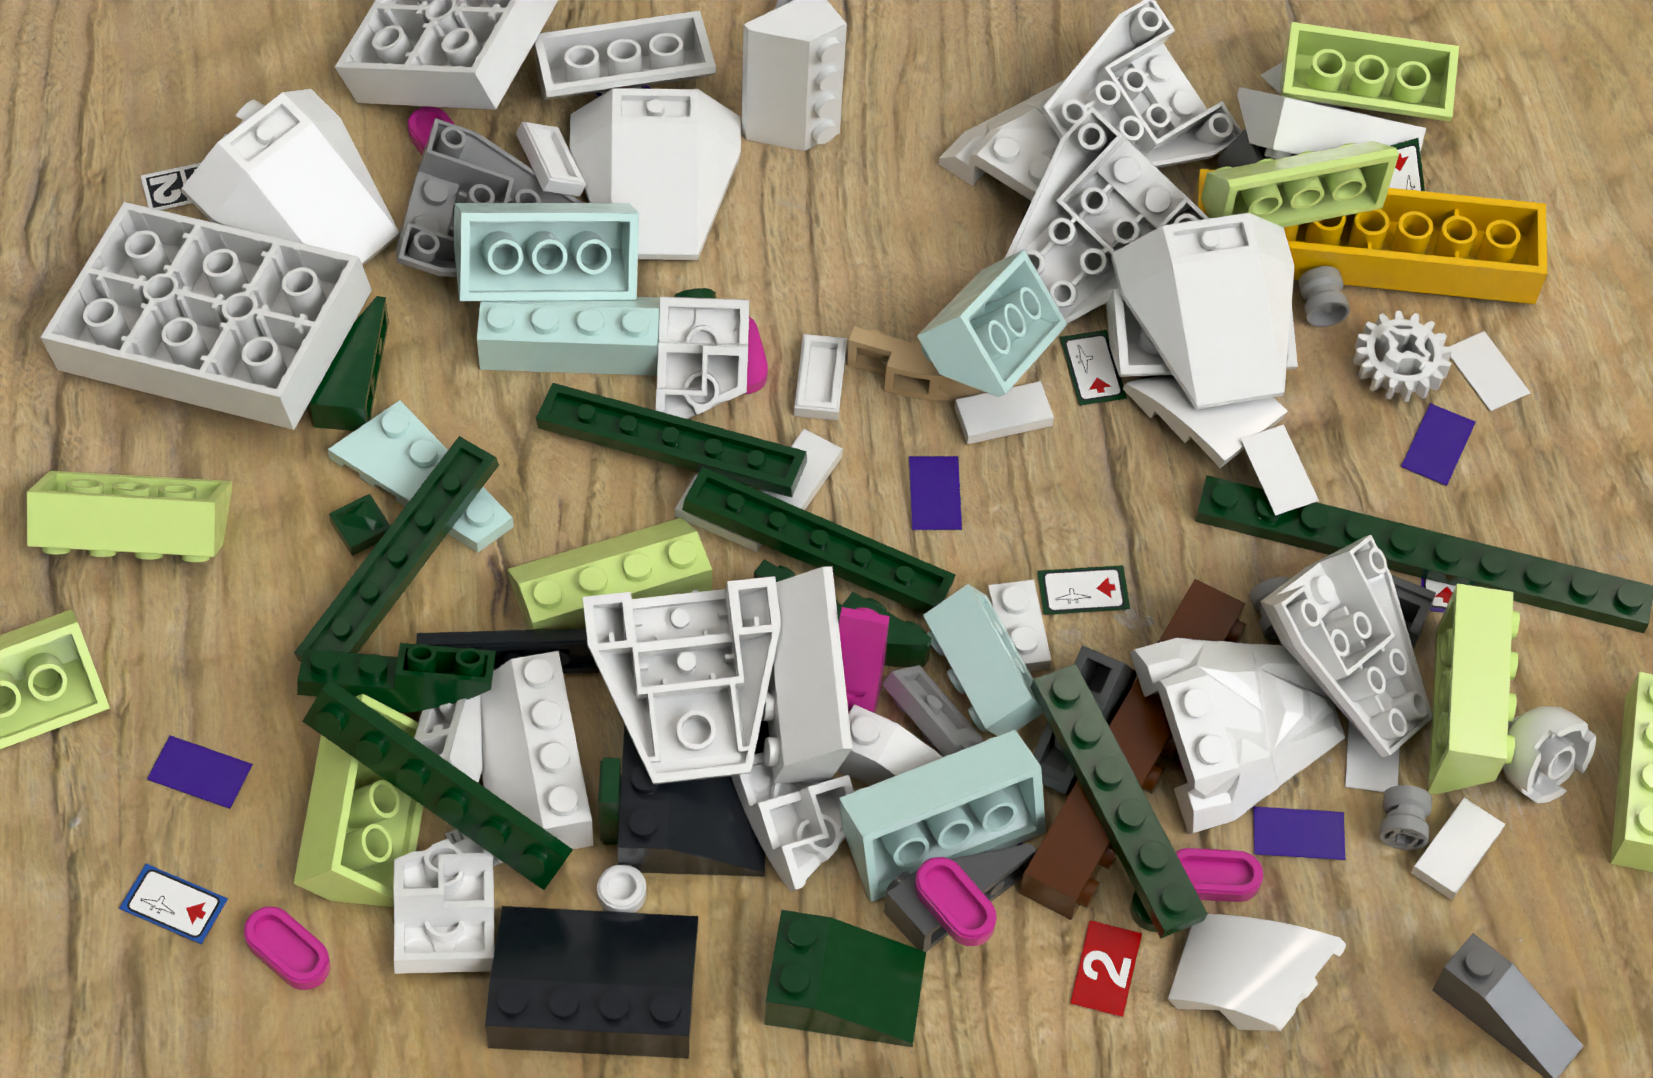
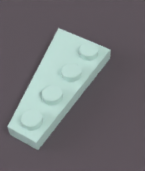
[328,400,514,553]

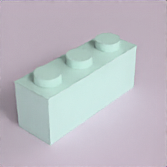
[923,584,1043,736]

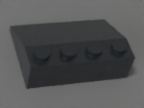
[617,720,769,877]
[485,906,698,1059]

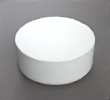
[597,865,646,913]

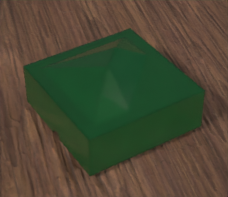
[329,494,390,556]

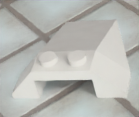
[582,576,781,785]

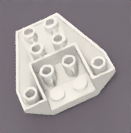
[1041,0,1242,168]
[570,88,741,260]
[181,89,400,266]
[1005,106,1210,324]
[1111,213,1294,409]
[1260,535,1433,758]

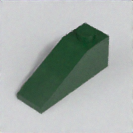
[306,296,389,431]

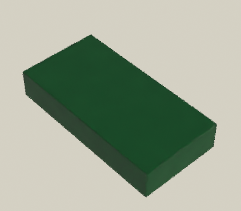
[598,758,621,845]

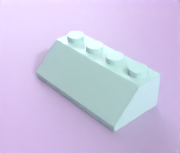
[454,203,639,301]
[917,250,1068,397]
[477,297,660,376]
[839,730,1046,902]

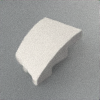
[656,296,749,419]
[1123,375,1288,468]
[731,752,854,892]
[394,838,495,974]
[1168,914,1346,1031]

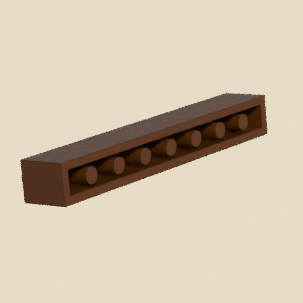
[1019,579,1247,920]

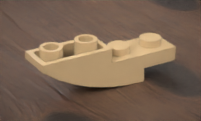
[847,326,1029,402]

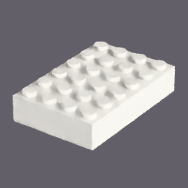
[335,0,558,110]
[40,202,372,430]

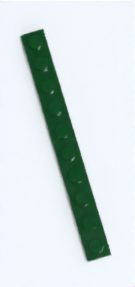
[1195,475,1653,633]

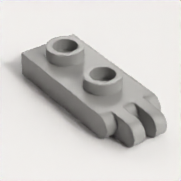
[882,665,984,756]

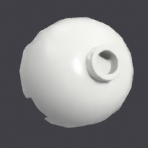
[1502,706,1596,803]

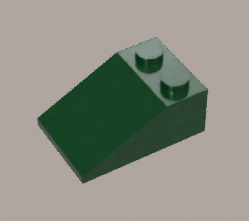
[765,910,926,1047]

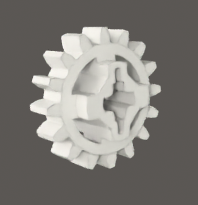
[1353,311,1452,402]

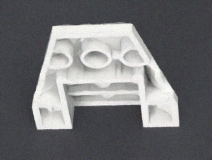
[938,79,1066,201]
[1130,638,1345,835]

